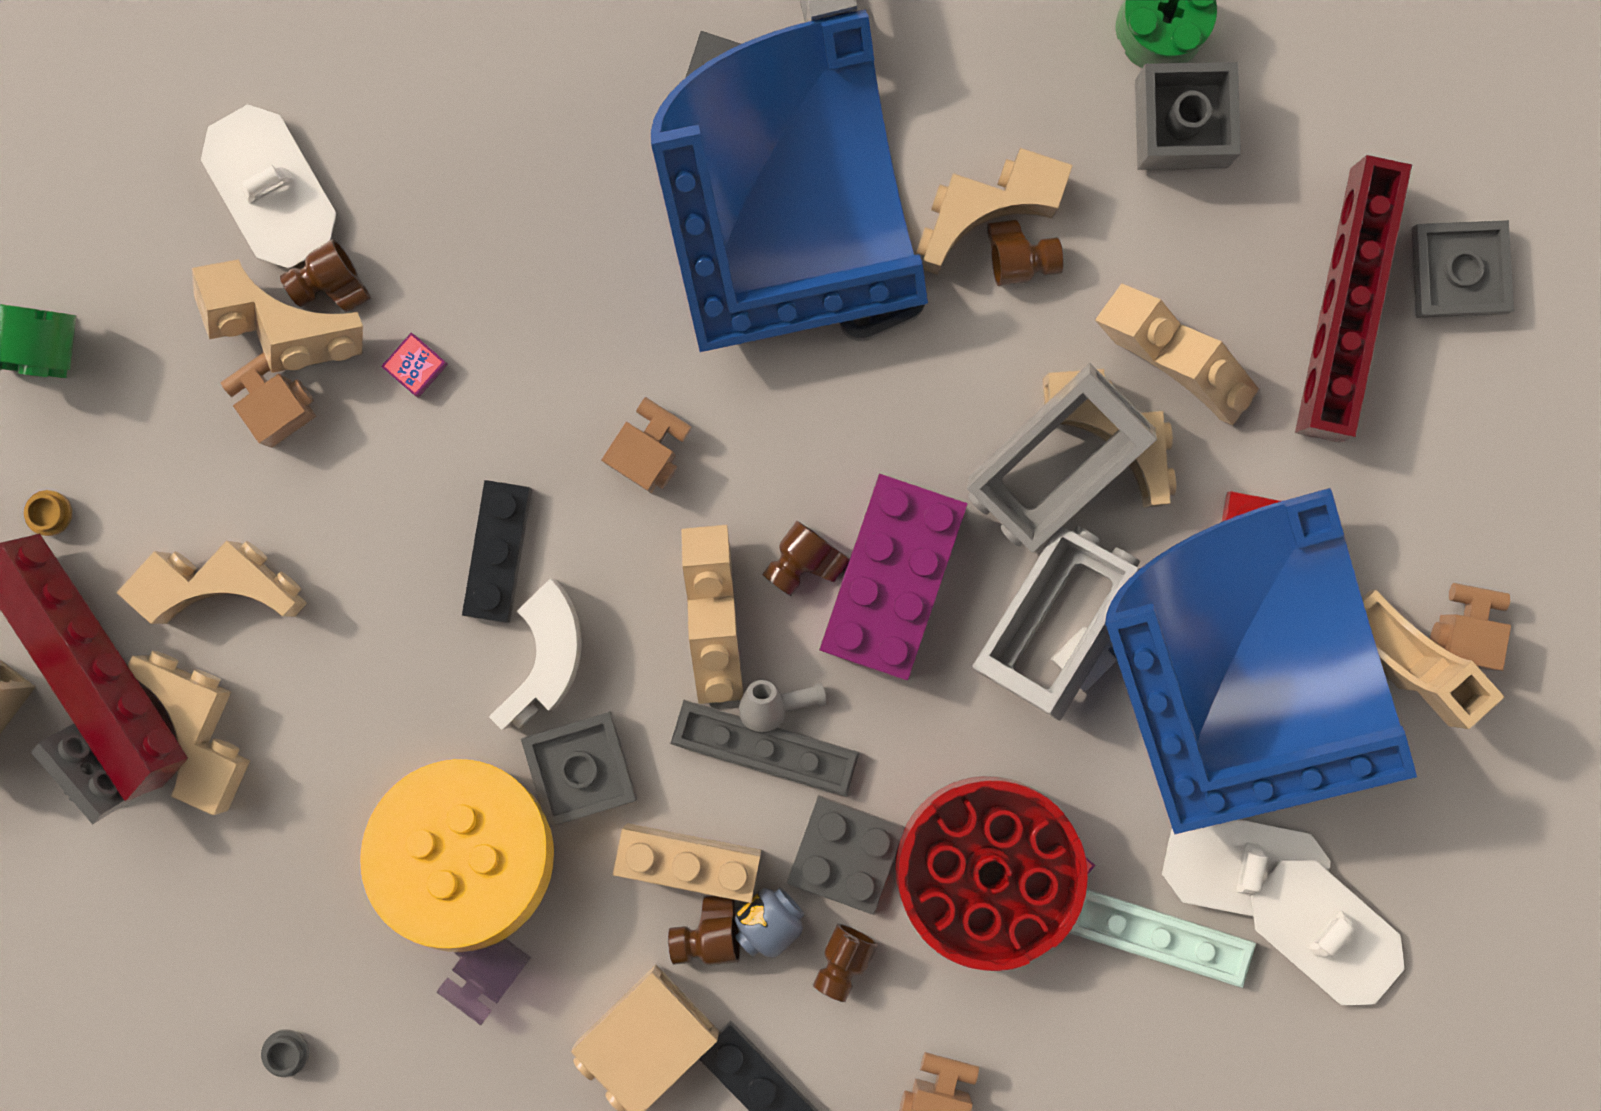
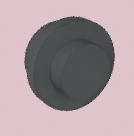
[261,1029,309,1077]

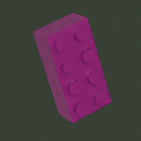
[819,473,968,681]

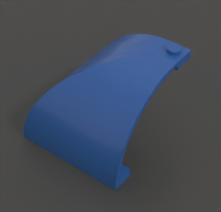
[651,9,928,352]
[1105,488,1417,835]

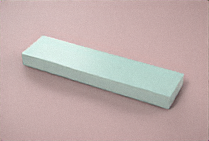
[1069,889,1256,988]

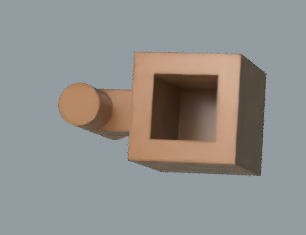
[220,352,317,448]
[601,397,692,493]
[1430,583,1511,671]
[899,1052,979,1111]

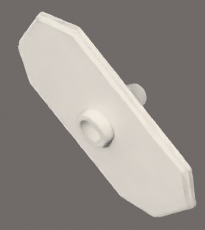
[201,104,337,269]
[1162,819,1331,916]
[1251,860,1405,1005]

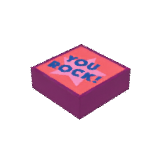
[381,332,448,398]

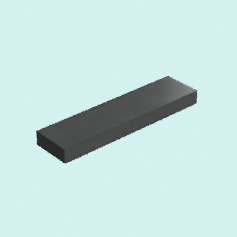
[670,699,860,797]

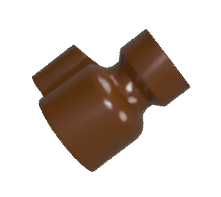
[987,220,1064,286]
[280,239,371,312]
[762,520,850,596]
[668,895,740,966]
[813,924,878,1002]

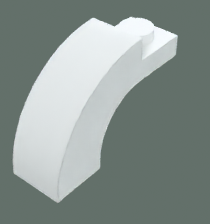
[489,579,582,730]

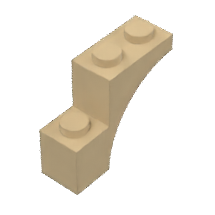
[916,148,1073,275]
[192,259,363,373]
[1095,283,1259,426]
[1043,369,1176,508]
[681,525,744,704]
[117,540,307,624]
[1362,590,1504,729]
[128,651,251,815]

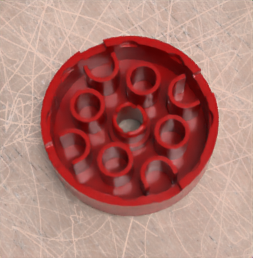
[895,776,1088,971]

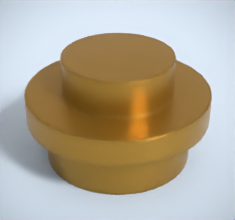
[24,490,72,536]

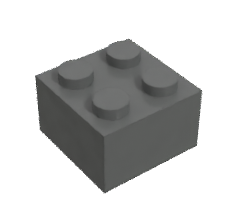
[1135,62,1241,170]

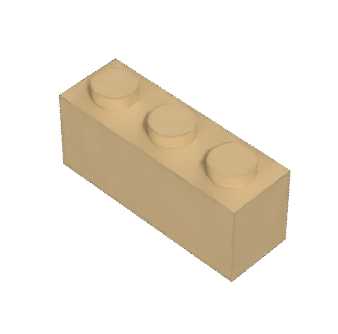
[613,823,761,903]

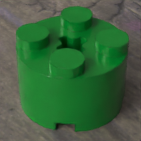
[1115,0,1217,68]
[0,304,77,378]

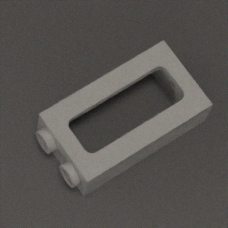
[967,363,1157,553]
[972,526,1140,721]

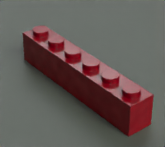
[0,533,188,802]

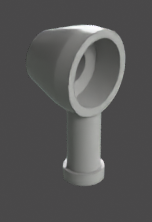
[739,680,827,732]

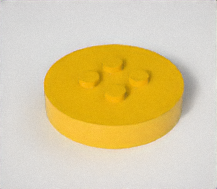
[360,759,554,952]

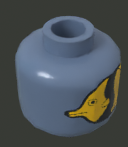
[735,887,804,958]

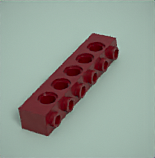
[1295,155,1412,443]

